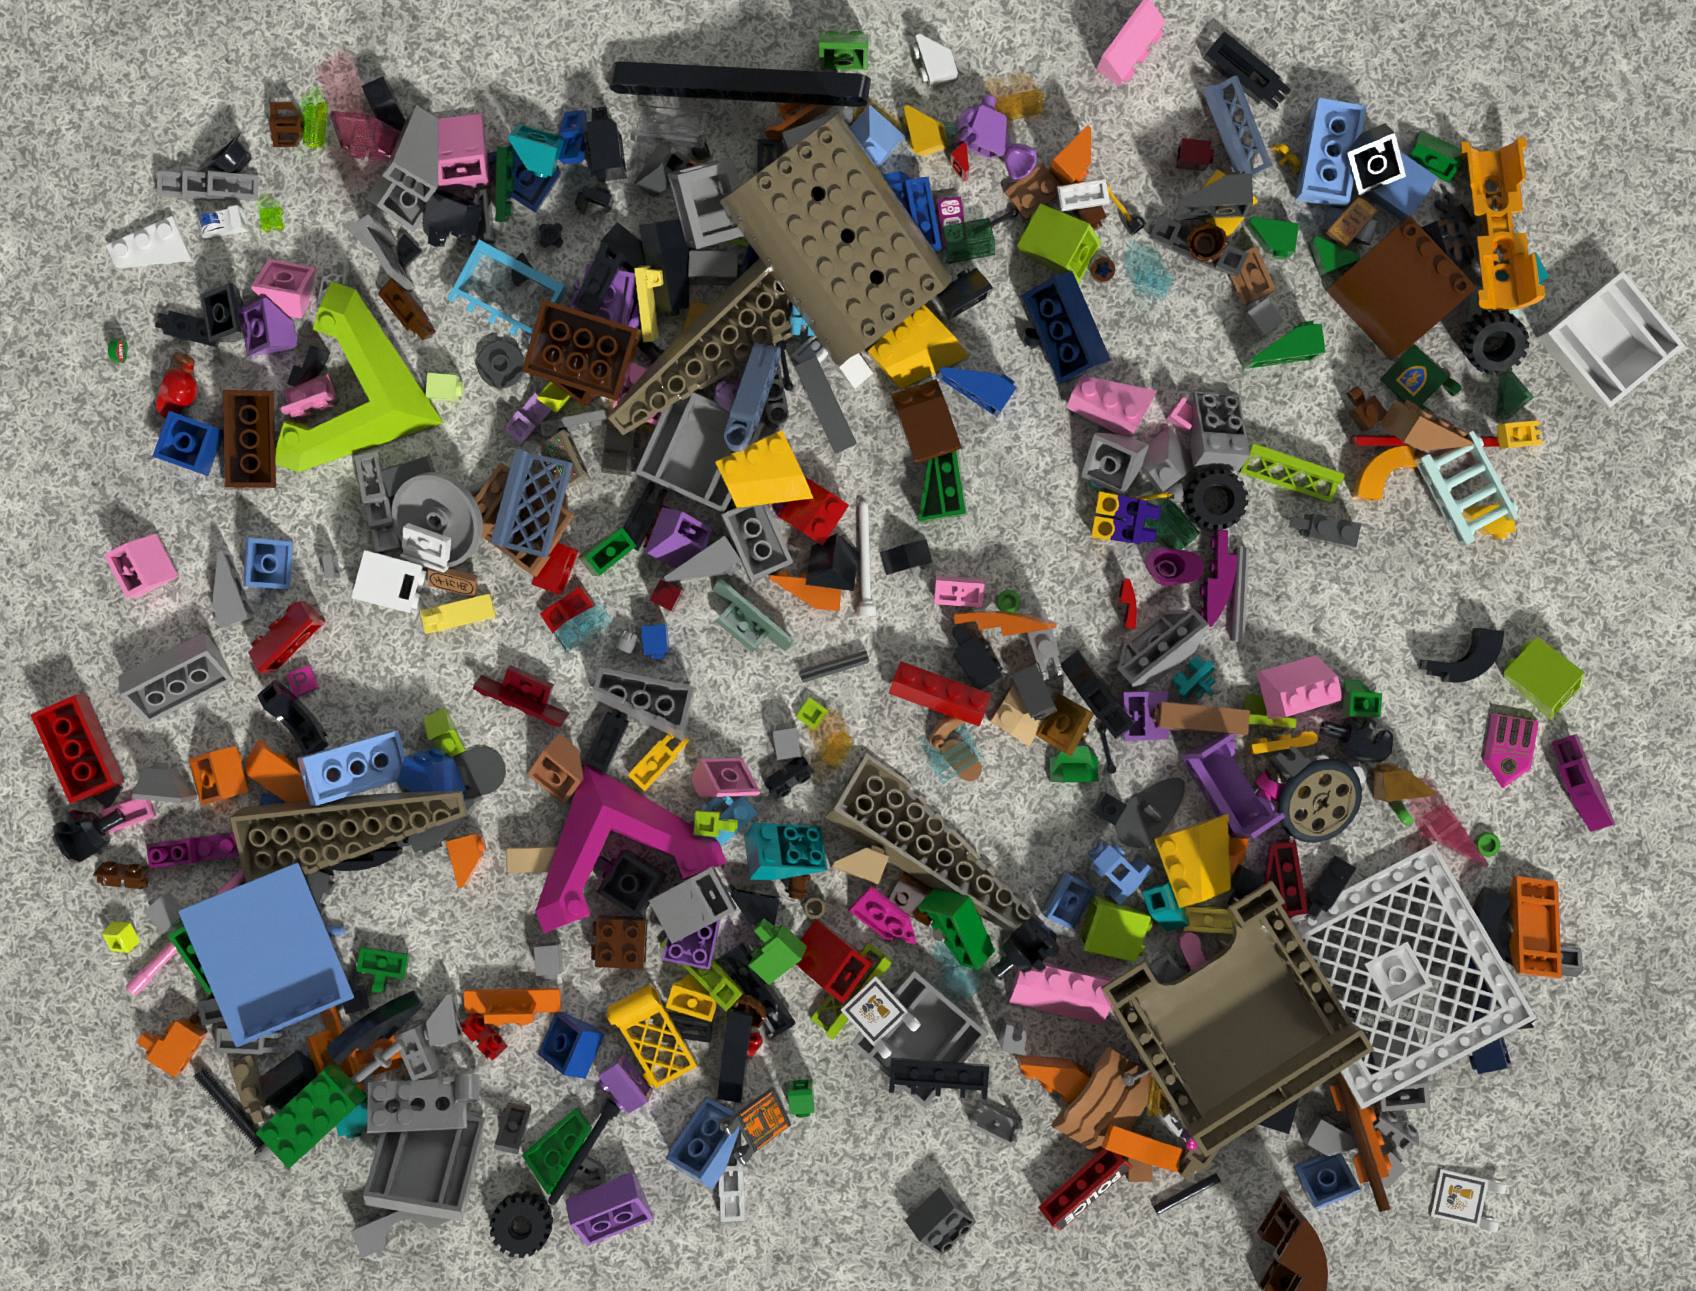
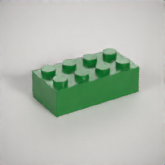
[256,1062,367,1169]

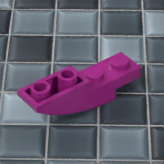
[1199,530,1237,627]
[1551,734,1615,832]
[146,832,239,869]

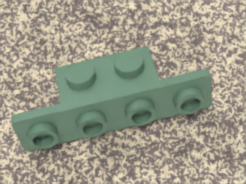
[712,579,794,653]

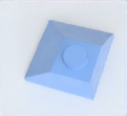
[850,104,906,169]

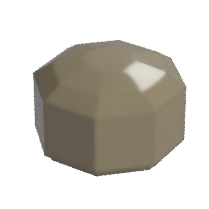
[803,895,826,919]

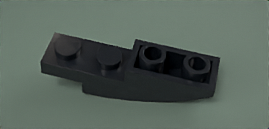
[1061,650,1136,739]

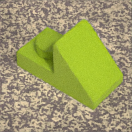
[423,708,466,757]

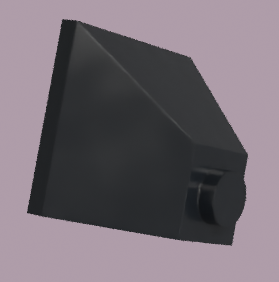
[1346,123,1406,196]

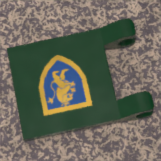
[1380,345,1462,413]

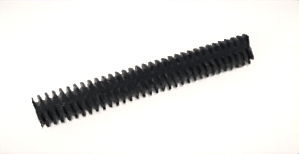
[193,1067,264,1149]

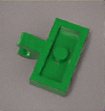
[356,946,410,993]

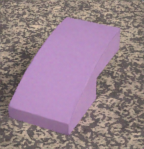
[503,391,553,444]

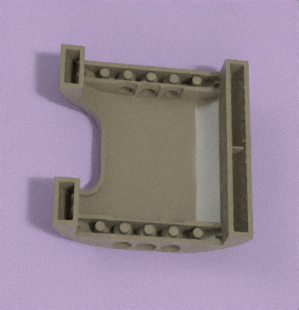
[1101,881,1374,1157]

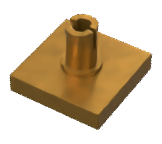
[1036,693,1094,756]

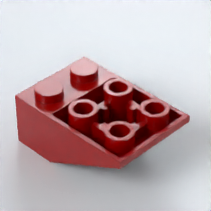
[796,919,874,1004]

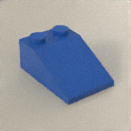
[937,367,1017,417]

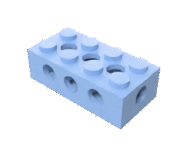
[1295,98,1367,209]
[297,730,406,806]

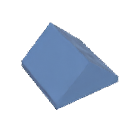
[243,537,293,589]
[1041,870,1097,930]
[1294,1153,1361,1209]

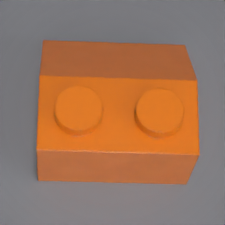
[1049,125,1091,185]
[188,746,248,805]

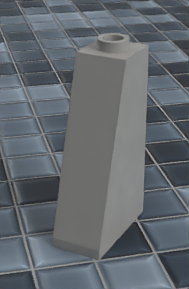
[383,105,438,203]

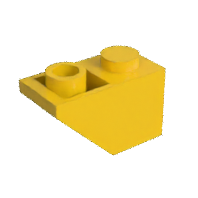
[903,105,950,156]

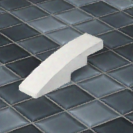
[719,1130,745,1222]

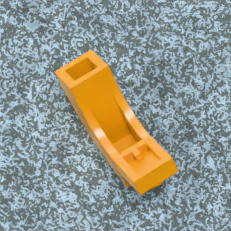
[1352,446,1426,502]

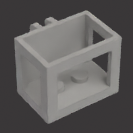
[667,158,744,249]

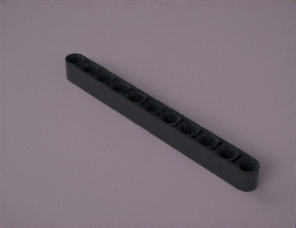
[609,61,871,107]

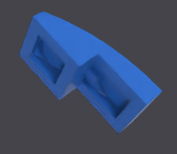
[558,110,587,164]

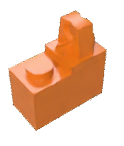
[136,1017,208,1078]

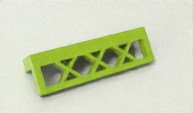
[1239,443,1345,503]
[810,942,892,1040]

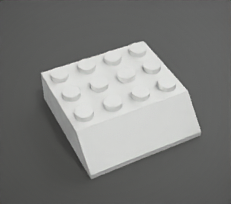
[1538,271,1685,409]

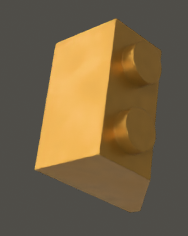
[1370,763,1435,802]

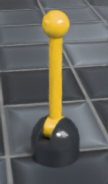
[1107,184,1146,236]

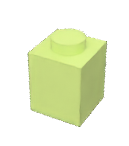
[426,373,464,402]

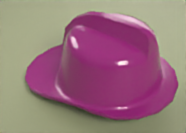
[1145,547,1204,586]

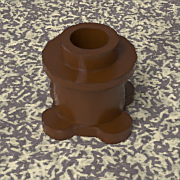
[784,874,811,899]

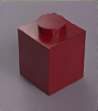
[1176,138,1214,171]
[649,579,684,612]

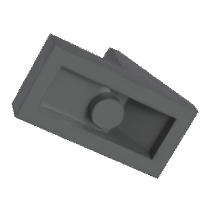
[494,1102,532,1154]

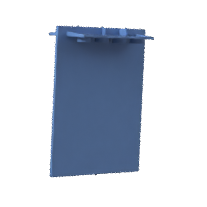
[178,862,354,1047]

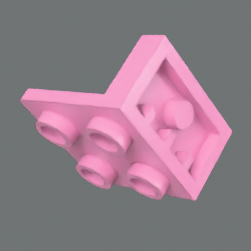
[280,374,340,420]

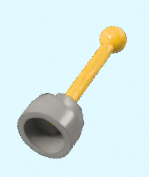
[1128,483,1185,503]

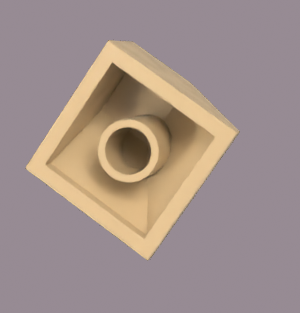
[989,681,1045,746]
[831,845,889,885]

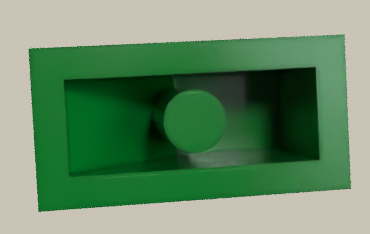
[1246,217,1299,260]
[578,527,636,576]
[788,1079,815,1118]

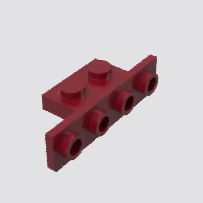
[473,665,569,727]

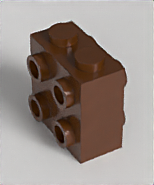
[591,915,648,969]

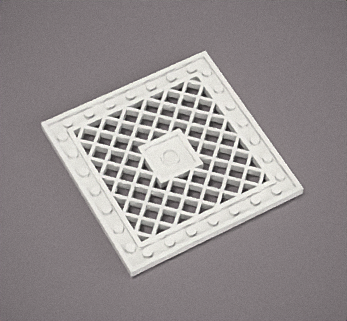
[1290,843,1537,1109]

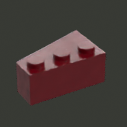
[1262,838,1308,916]

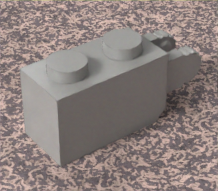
[1025,609,1063,680]

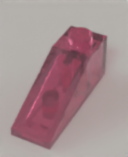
[1417,804,1489,868]

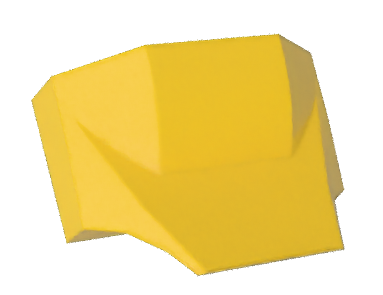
[666,974,718,1022]

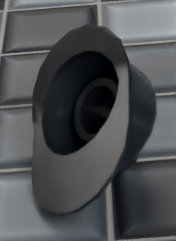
[197,132,252,173]

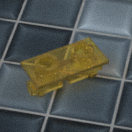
[995,89,1045,121]

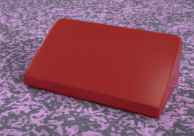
[950,142,969,182]

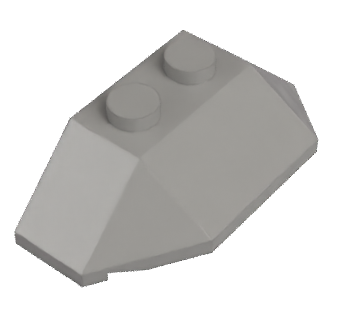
[1117,608,1209,687]

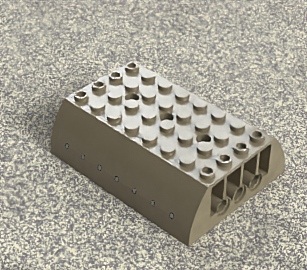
[720,113,953,363]

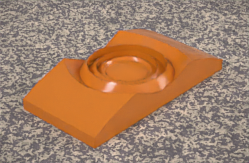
[1508,876,1562,979]

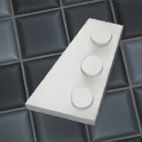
[106,216,194,269]

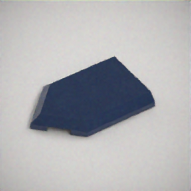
[487,151,561,213]

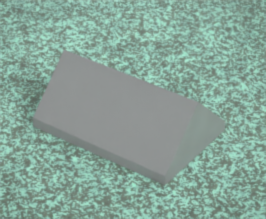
[721,504,793,582]

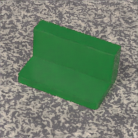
[1408,130,1462,183]

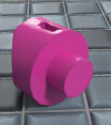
[1254,769,1285,803]

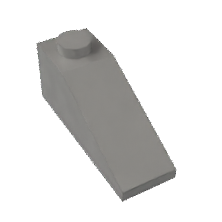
[212,550,255,628]

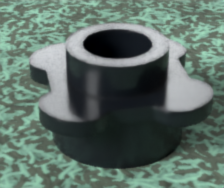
[539,223,564,248]

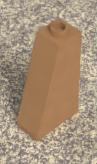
[1153,702,1250,738]

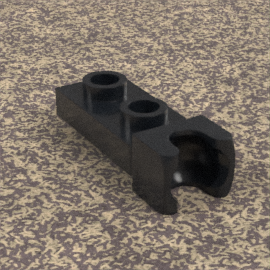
[573,243,627,315]

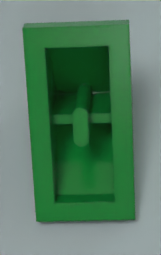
[1309,236,1360,277]

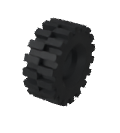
[489,1191,553,1258]

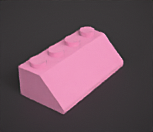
[1009,961,1114,1025]

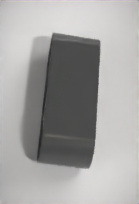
[765,364,789,427]

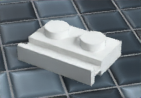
[401,523,451,573]

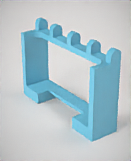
[448,240,568,344]

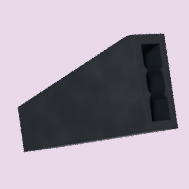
[639,219,690,317]

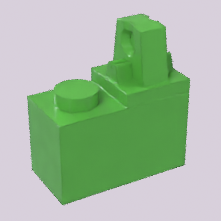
[749,918,807,985]

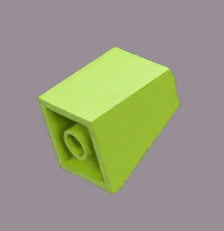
[1017,203,1101,284]
[1503,637,1585,720]
[1079,894,1153,962]

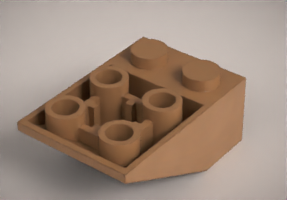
[1379,399,1473,451]

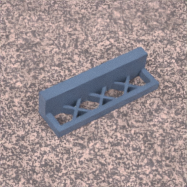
[1202,76,1273,176]

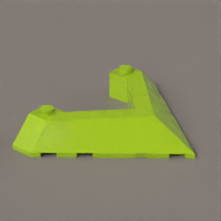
[275,281,444,472]

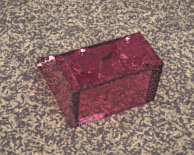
[330,111,400,162]

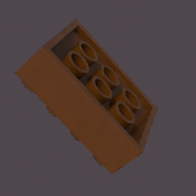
[522,299,642,401]

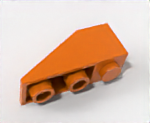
[769,571,841,611]

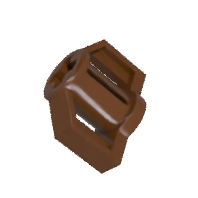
[269,102,306,147]

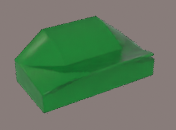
[1342,679,1382,717]
[1049,746,1098,783]

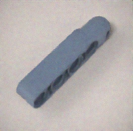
[724,342,781,452]

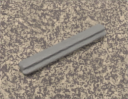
[1231,547,1249,642]

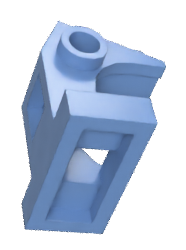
[1088,841,1154,905]

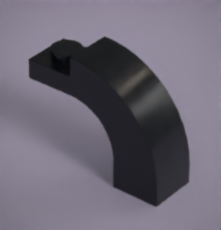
[1419,628,1504,683]
[257,680,329,756]
[1473,886,1514,967]

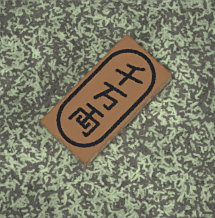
[428,568,478,597]

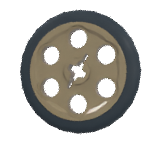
[1278,759,1362,843]

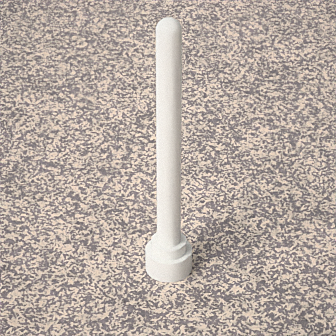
[857,501,876,617]

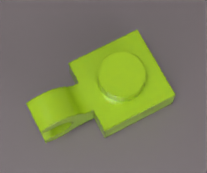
[694,809,738,837]

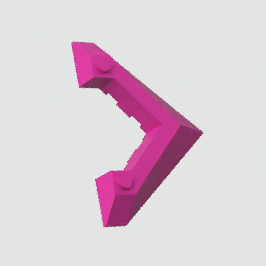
[535,763,727,934]

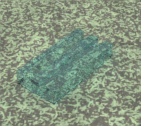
[929,737,983,784]

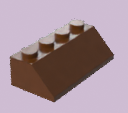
[222,390,276,490]

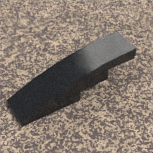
[326,990,424,1065]
[717,1009,753,1103]

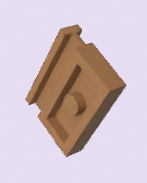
[1004,162,1061,220]
[1230,246,1277,306]

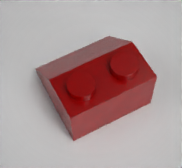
[777,476,849,546]

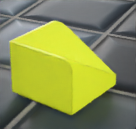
[537,382,571,413]
[101,922,139,953]

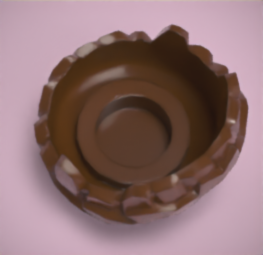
[1186,223,1227,262]
[727,995,767,1028]

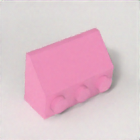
[1096,0,1166,87]
[1257,655,1344,719]

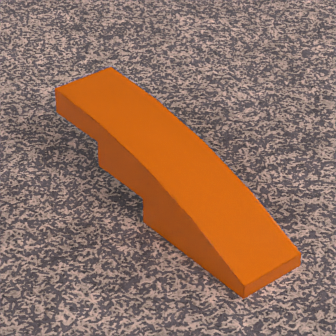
[954,611,1057,636]
[1101,1123,1185,1172]

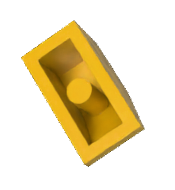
[1461,504,1516,539]

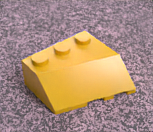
[867,305,969,390]
[715,430,813,508]
[1154,813,1231,908]

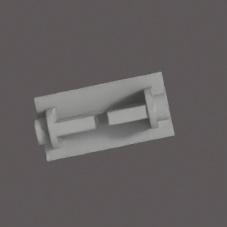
[1372,1109,1419,1150]

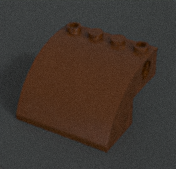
[1325,215,1477,361]
[1257,1191,1328,1291]

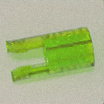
[303,102,328,148]

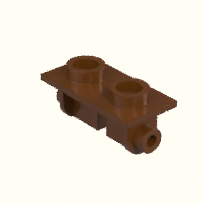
[93,861,150,890]

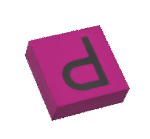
[286,666,319,697]

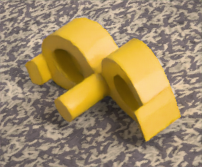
[1270,143,1301,175]

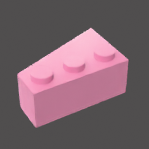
[1066,375,1157,437]

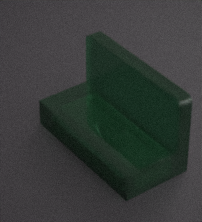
[942,218,995,264]
[1145,498,1200,550]

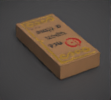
[1326,196,1378,249]

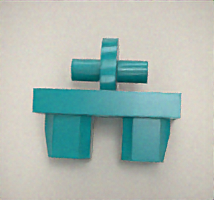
[1172,656,1216,701]

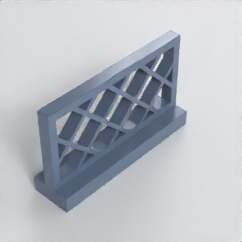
[490,449,573,558]

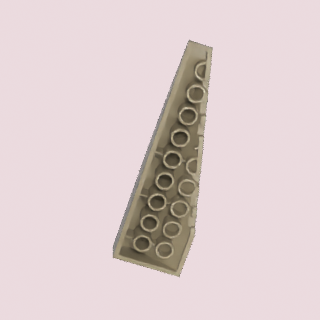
[230,791,467,883]

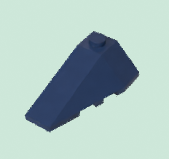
[1469,975,1513,1074]

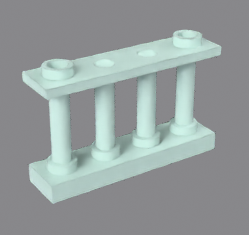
[1414,431,1519,546]

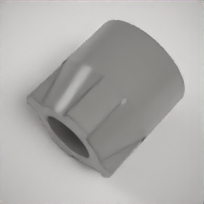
[614,630,638,654]

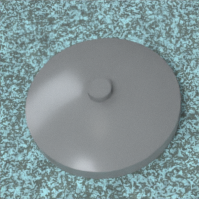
[392,472,483,567]

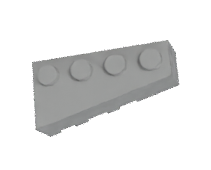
[593,667,694,741]

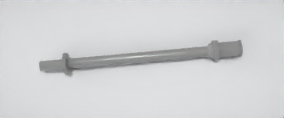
[254,1039,405,1163]

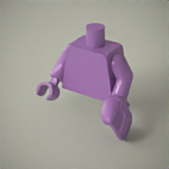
[954,95,1037,180]

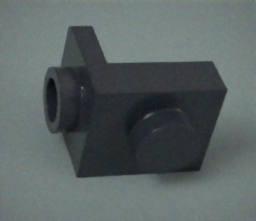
[575,186,614,215]

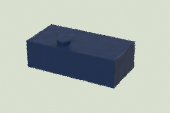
[1021,271,1111,384]

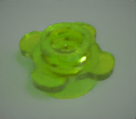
[259,207,285,232]

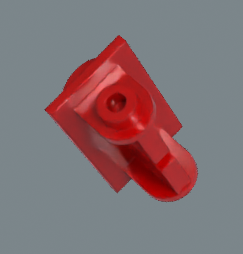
[460,1014,508,1061]

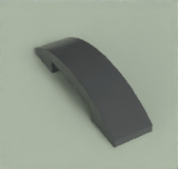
[1149,215,1249,276]

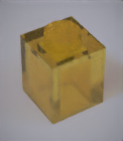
[818,730,854,769]

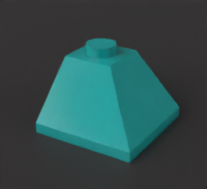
[508,124,565,178]

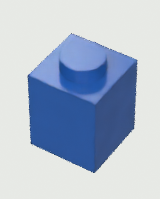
[641,624,670,660]

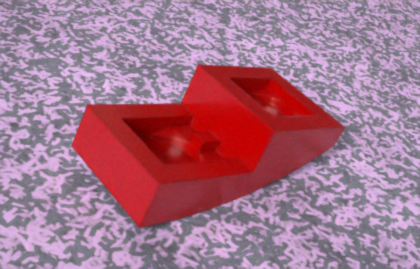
[1117,578,1137,630]
[540,585,596,633]

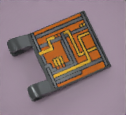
[719,1087,791,1165]

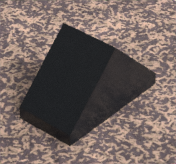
[880,539,933,575]

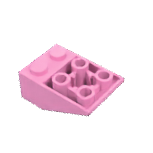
[438,113,492,192]

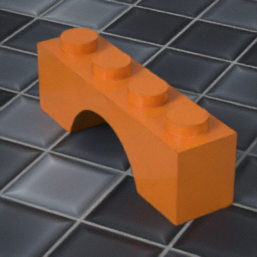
[1329,1083,1392,1184]

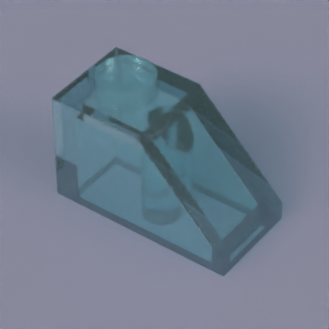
[554,603,614,653]

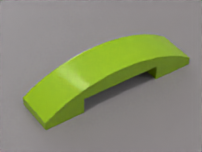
[660,937,743,1011]

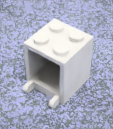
[351,550,426,613]

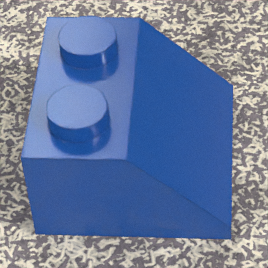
[152,411,223,476]
[397,748,466,795]
[538,1011,605,1079]

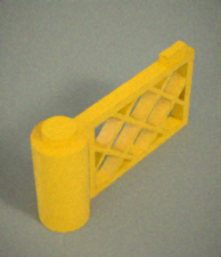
[606,983,698,1089]

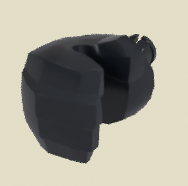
[1319,716,1394,763]
[52,808,126,863]
[990,918,1059,980]

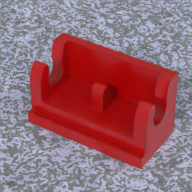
[531,543,579,595]

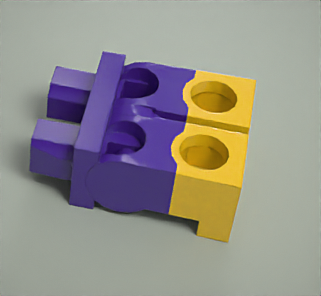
[1091,491,1161,544]

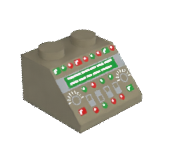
[540,430,591,490]

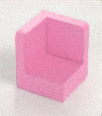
[1166,396,1192,433]

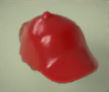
[156,352,198,419]

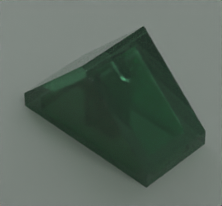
[1496,371,1534,422]

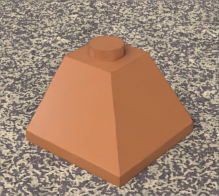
[527,734,584,805]

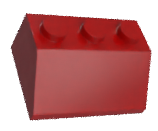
[248,601,326,673]

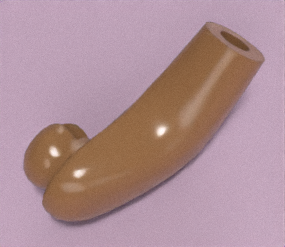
[929,715,966,750]

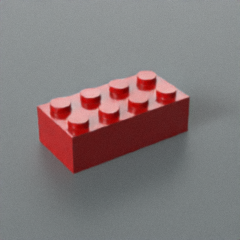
[30,694,125,804]

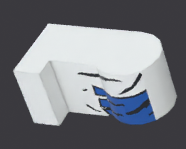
[198,205,249,238]

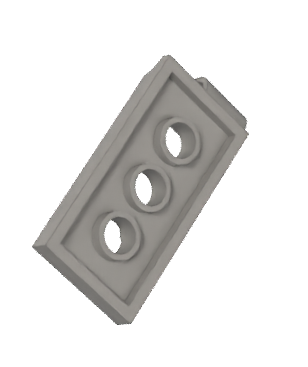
[367,1074,480,1133]

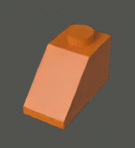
[446,832,486,888]

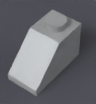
[424,990,463,1046]

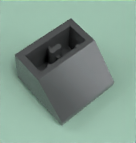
[905,1187,976,1255]

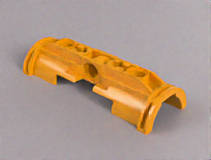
[1460,137,1546,311]

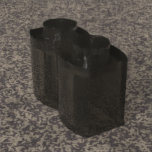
[601,424,641,477]

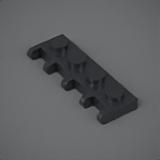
[716,943,796,1040]
[889,1058,989,1100]

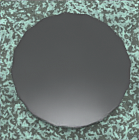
[477,341,525,389]

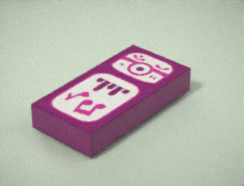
[937,197,967,249]

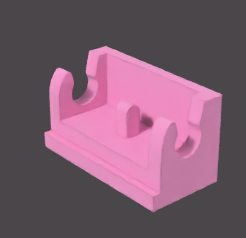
[934,575,985,608]

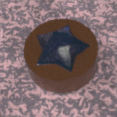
[1090,257,1115,283]

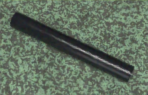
[1153,1173,1221,1215]

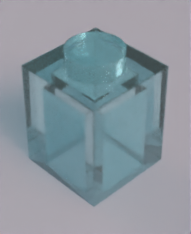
[1134,265,1175,301]
[943,962,983,1001]

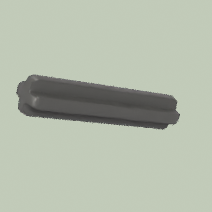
[799,651,869,682]

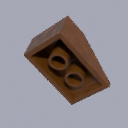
[891,379,962,464]

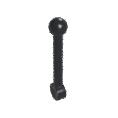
[972,208,1018,236]
[777,342,794,391]
[1097,725,1116,774]

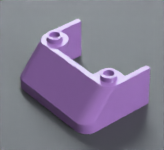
[1181,733,1285,838]

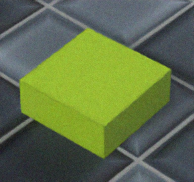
[795,697,829,730]

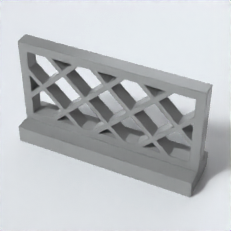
[348,214,415,292]

